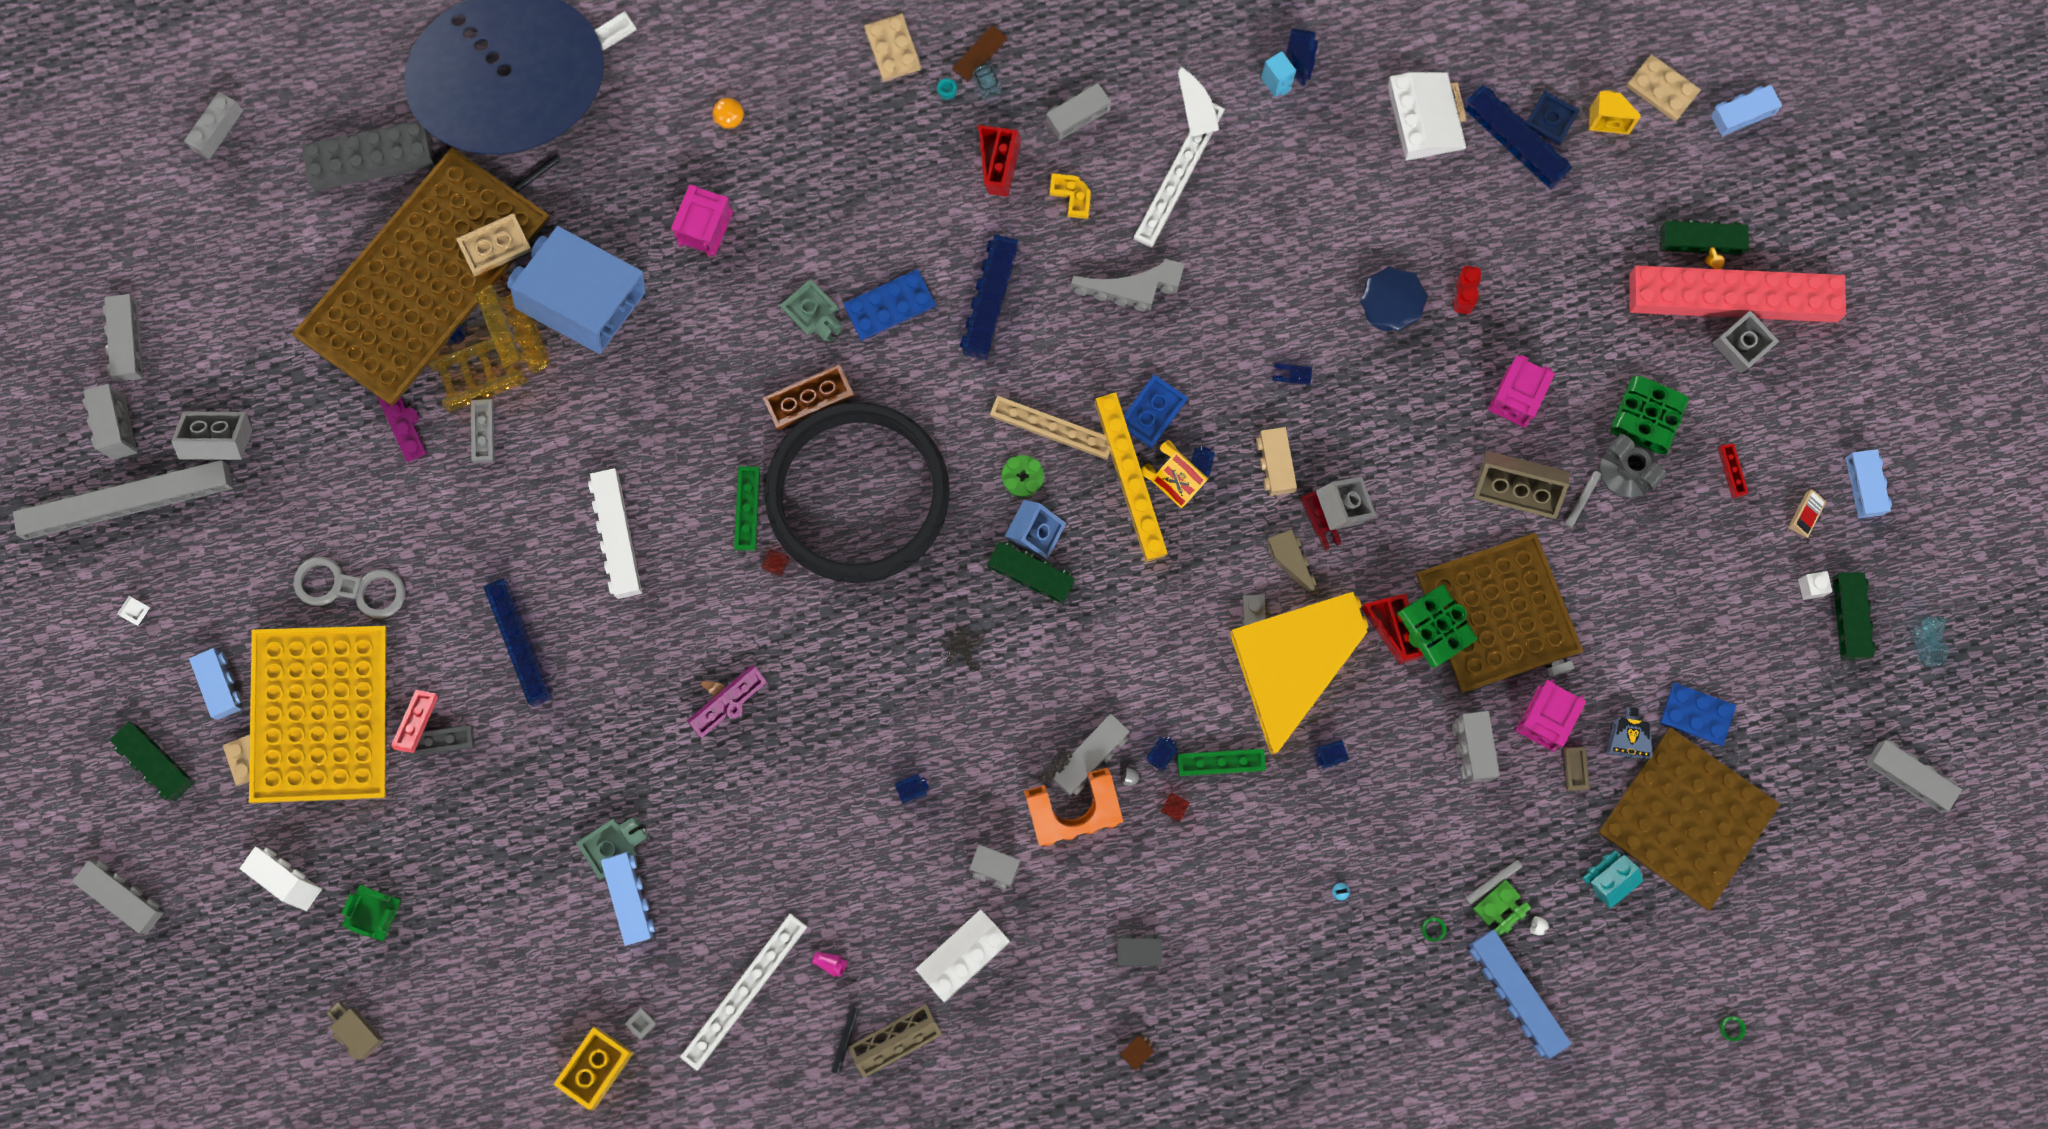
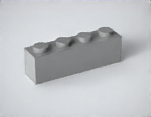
[103,294,143,382]
[1051,714,1130,796]
[1866,740,1962,813]
[72,860,164,934]

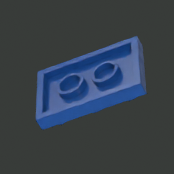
[1124,374,1188,449]
[1660,682,1737,746]

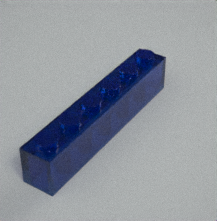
[1463,85,1572,190]
[960,234,1019,361]
[483,578,553,707]

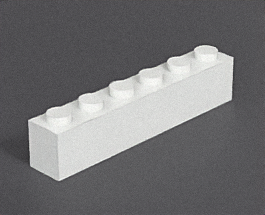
[588,468,642,599]

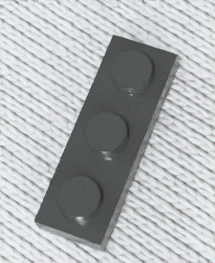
[407,725,475,757]

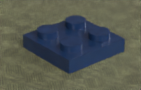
[1524,90,1580,146]

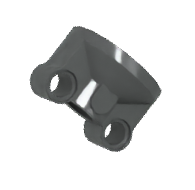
[1599,434,1667,499]

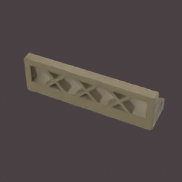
[848,1004,942,1078]

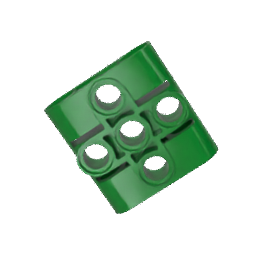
[1610,375,1689,455]
[1397,584,1478,669]

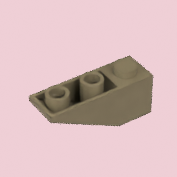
[1266,530,1316,594]

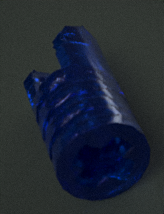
[1272,362,1312,385]

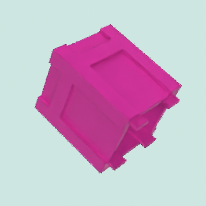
[671,184,733,257]
[1488,355,1555,428]
[1515,679,1587,752]

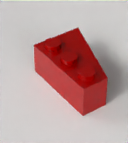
[978,125,1021,197]
[1361,593,1424,665]

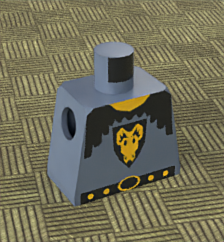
[1605,707,1652,760]

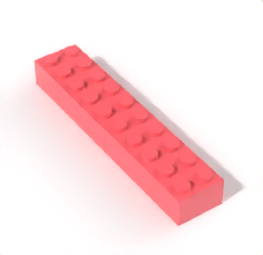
[1630,266,1846,322]

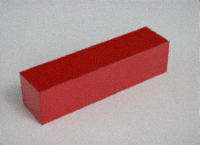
[1718,443,1748,499]

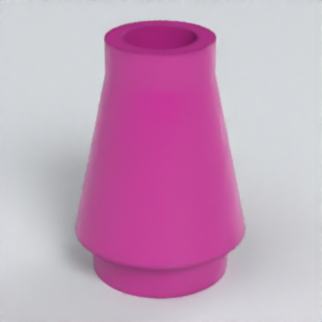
[812,951,847,977]

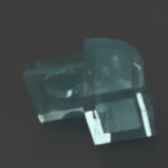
[1913,616,1949,667]

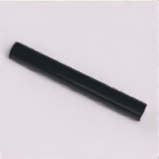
[511,154,561,193]
[831,1006,860,1074]

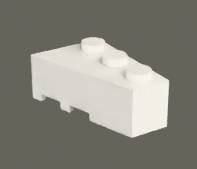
[240,846,322,911]

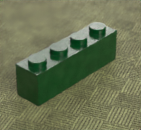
[1660,219,1749,255]
[987,542,1075,605]
[1832,572,1876,661]
[110,721,195,801]

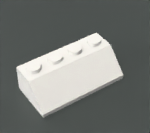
[915,909,1010,1002]

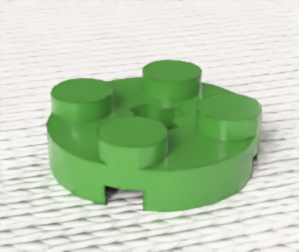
[1002,455,1044,498]

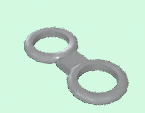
[293,557,406,618]

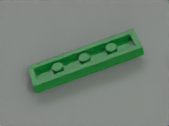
[734,466,760,551]
[1177,749,1266,777]

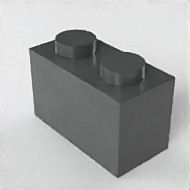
[1117,934,1162,966]

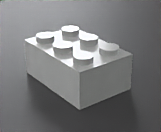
[83,384,138,460]
[171,412,252,460]
[1452,711,1500,784]

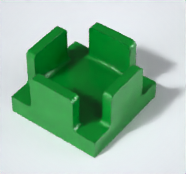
[341,884,402,942]

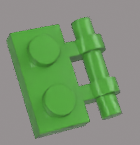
[1473,880,1531,937]

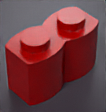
[1453,265,1481,314]

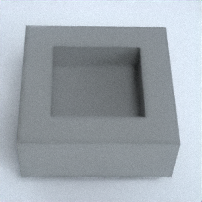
[1546,659,1575,677]
[625,1008,658,1040]

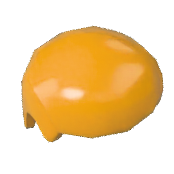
[712,97,744,129]

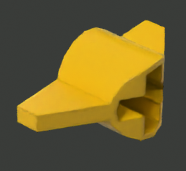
[1705,247,1725,269]

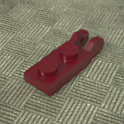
[1300,491,1341,551]

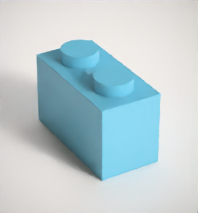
[1261,51,1296,97]

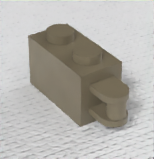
[327,1001,385,1060]

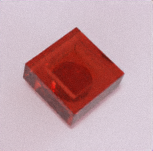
[762,549,790,577]
[1161,792,1190,823]

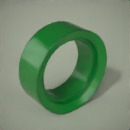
[1421,917,1447,942]
[1719,1016,1746,1041]

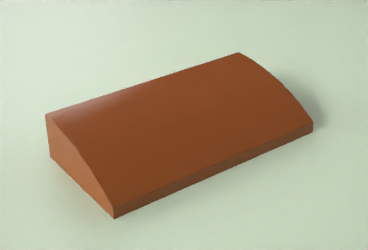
[763,364,855,430]

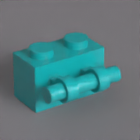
[1582,850,1643,909]

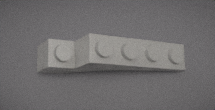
[1071,259,1184,311]

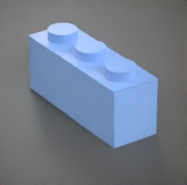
[1711,85,1782,136]
[1846,449,1892,518]
[189,648,243,720]

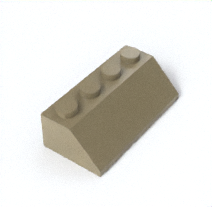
[1474,451,1570,519]

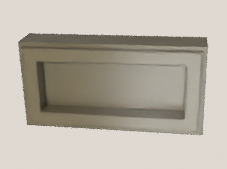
[1563,746,1590,791]

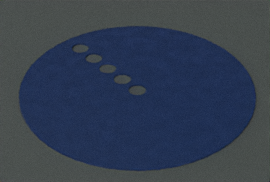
[404,0,604,155]

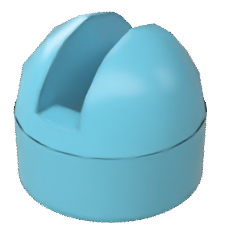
[1332,883,1350,901]

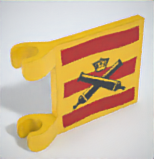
[1141,440,1208,509]

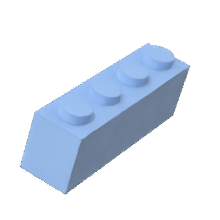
[601,851,655,946]

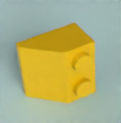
[1589,90,1640,134]

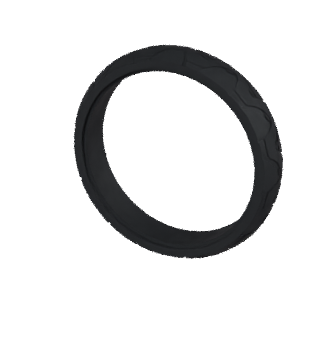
[765,402,950,583]

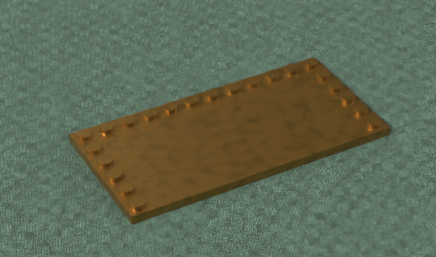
[292,148,550,407]

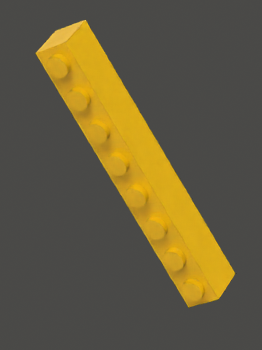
[1094,392,1168,562]

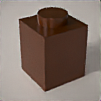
[1119,1035,1155,1071]

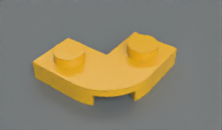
[1050,174,1091,219]

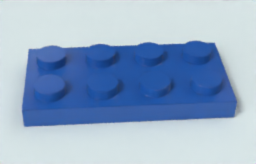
[843,269,936,341]

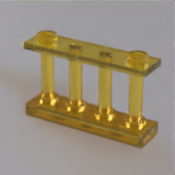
[475,284,550,374]
[428,332,528,413]

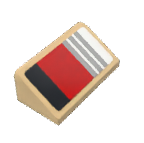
[1788,489,1826,538]

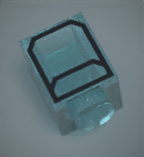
[973,64,1001,100]

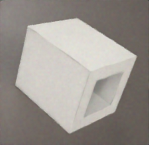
[1798,571,1832,600]

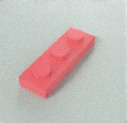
[391,690,438,753]

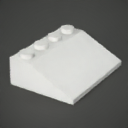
[1388,72,1466,161]

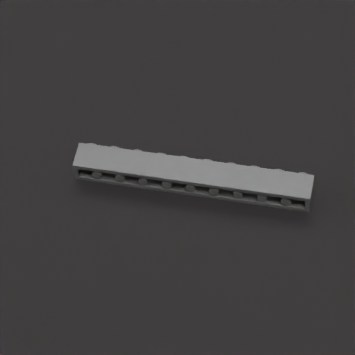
[13,460,234,540]

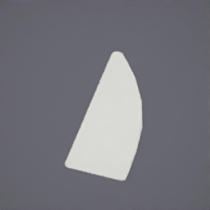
[1178,67,1219,136]

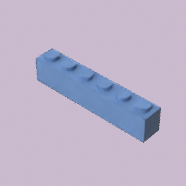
[1468,930,1572,1059]

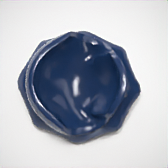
[1360,266,1428,331]

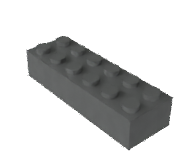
[302,121,436,191]

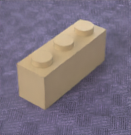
[1256,427,1297,496]

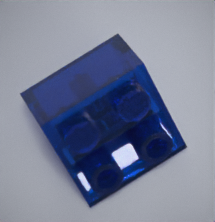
[1286,28,1319,86]

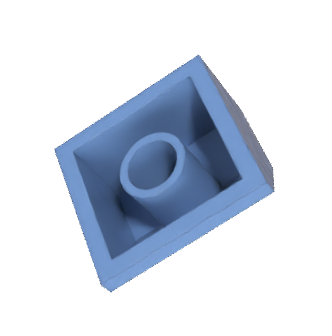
[1005,500,1066,560]

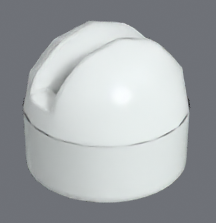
[1530,916,1549,935]

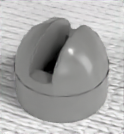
[1122,768,1139,786]

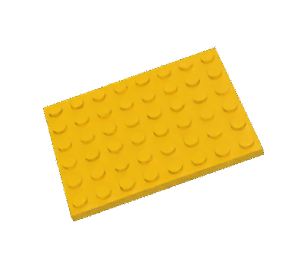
[249,626,387,803]

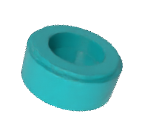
[937,78,957,99]

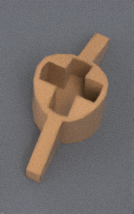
[701,681,725,697]

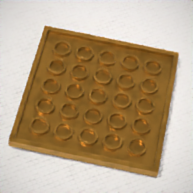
[1415,532,1583,694]
[1598,727,1781,911]

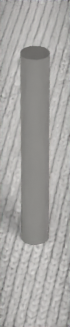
[1565,471,1601,528]
[1465,860,1522,905]

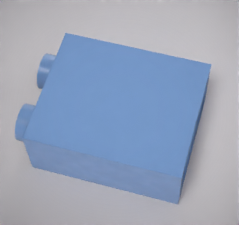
[507,226,645,354]

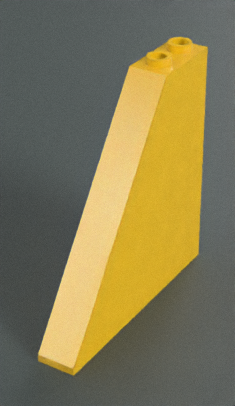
[1229,592,1368,755]

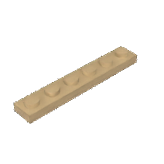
[990,396,1110,460]

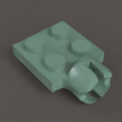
[780,279,842,341]
[576,817,647,880]

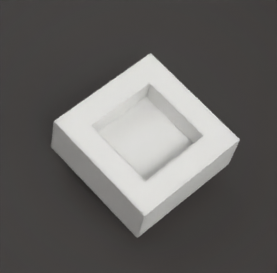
[117,596,150,626]

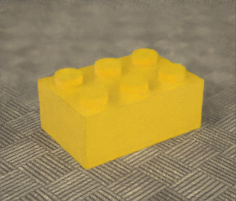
[553,1027,634,1110]

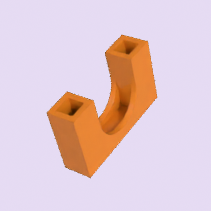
[1024,767,1123,846]

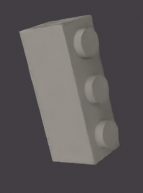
[1046,83,1111,140]
[184,92,243,160]

